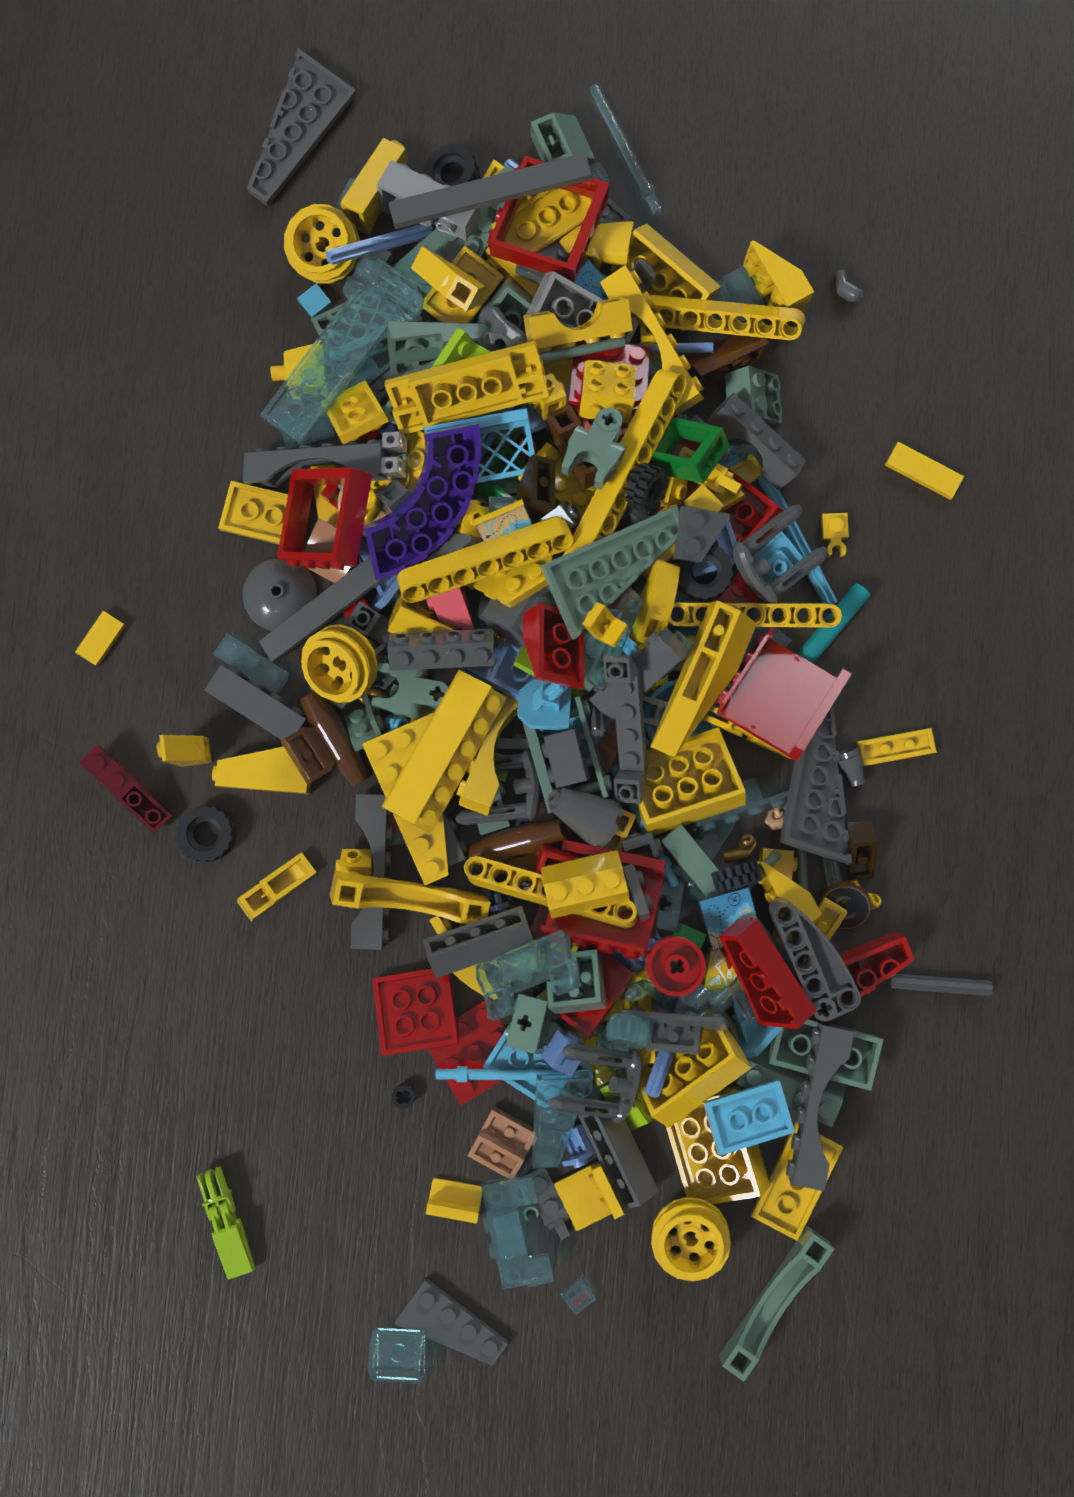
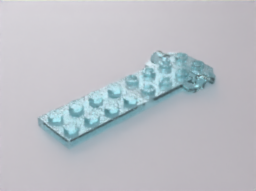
[260,258,424,445]

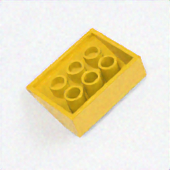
[636,727,746,836]
[639,997,751,1128]
[666,1085,770,1204]

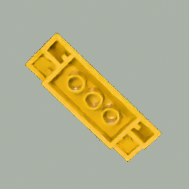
[385,340,549,435]
[381,670,507,834]

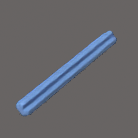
[326,225,433,265]

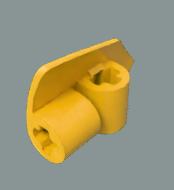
[559,221,634,267]

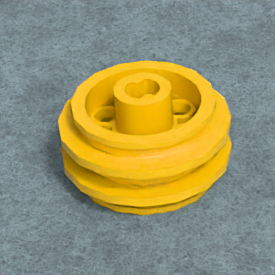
[284,204,360,284]
[301,624,378,703]
[651,1197,731,1281]

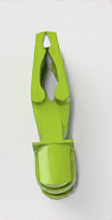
[196,1166,255,1280]

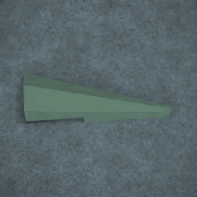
[387,321,491,375]

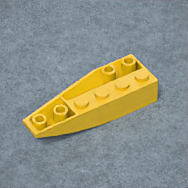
[650,600,757,757]

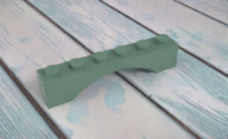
[718,1226,834,1382]

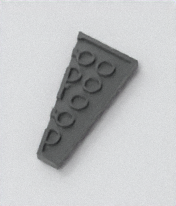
[247,48,357,207]
[779,705,852,864]

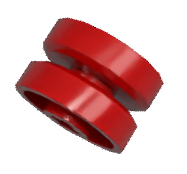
[644,935,706,997]

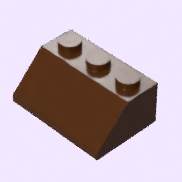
[686,334,769,389]

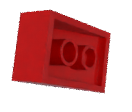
[721,467,783,542]
[523,603,585,690]

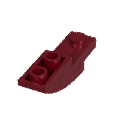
[79,744,172,834]

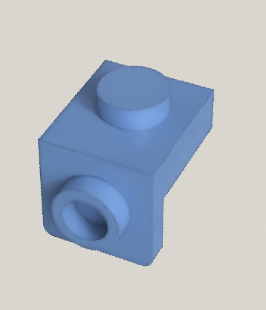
[560,1124,596,1168]

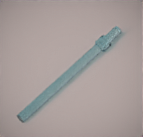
[589,84,662,215]

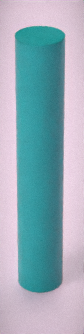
[796,583,871,664]

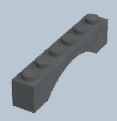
[243,440,391,488]
[351,794,393,950]
[786,1023,854,1191]

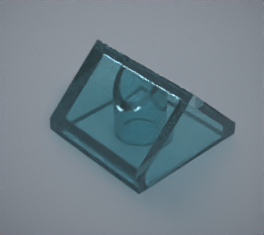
[367,1328,425,1384]

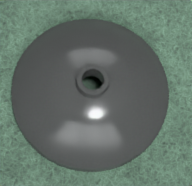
[243,558,318,631]

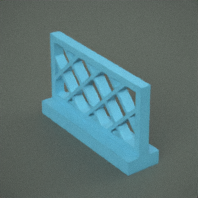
[424,408,535,484]

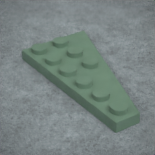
[389,166,514,295]
[540,506,680,640]

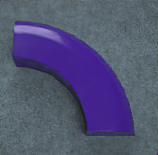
[363,423,481,580]

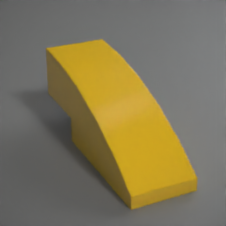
[237,852,317,922]

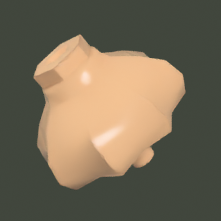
[765,805,786,830]

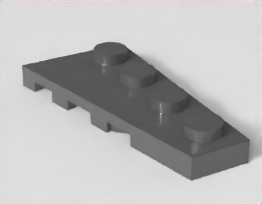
[394,1278,508,1366]

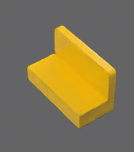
[426,1178,483,1224]

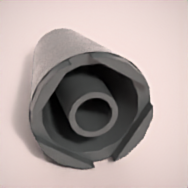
[547,787,622,847]

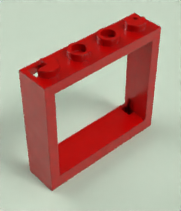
[487,156,610,283]
[277,467,372,570]

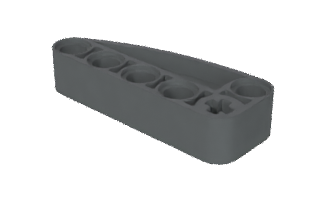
[768,897,861,1021]

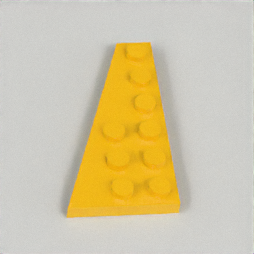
[362,713,448,885]

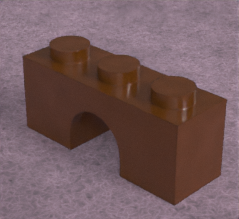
[546,404,598,490]

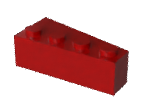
[719,919,816,1029]
[809,931,915,1023]

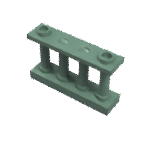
[522,696,613,813]

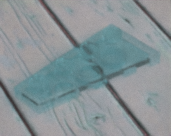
[532,1072,590,1168]

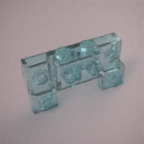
[476,930,580,1021]
[481,1175,554,1290]

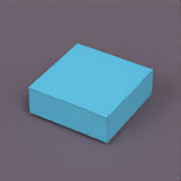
[297,284,332,318]

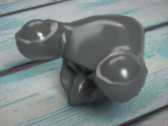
[477,305,527,352]

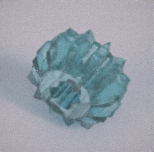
[606,1013,651,1050]

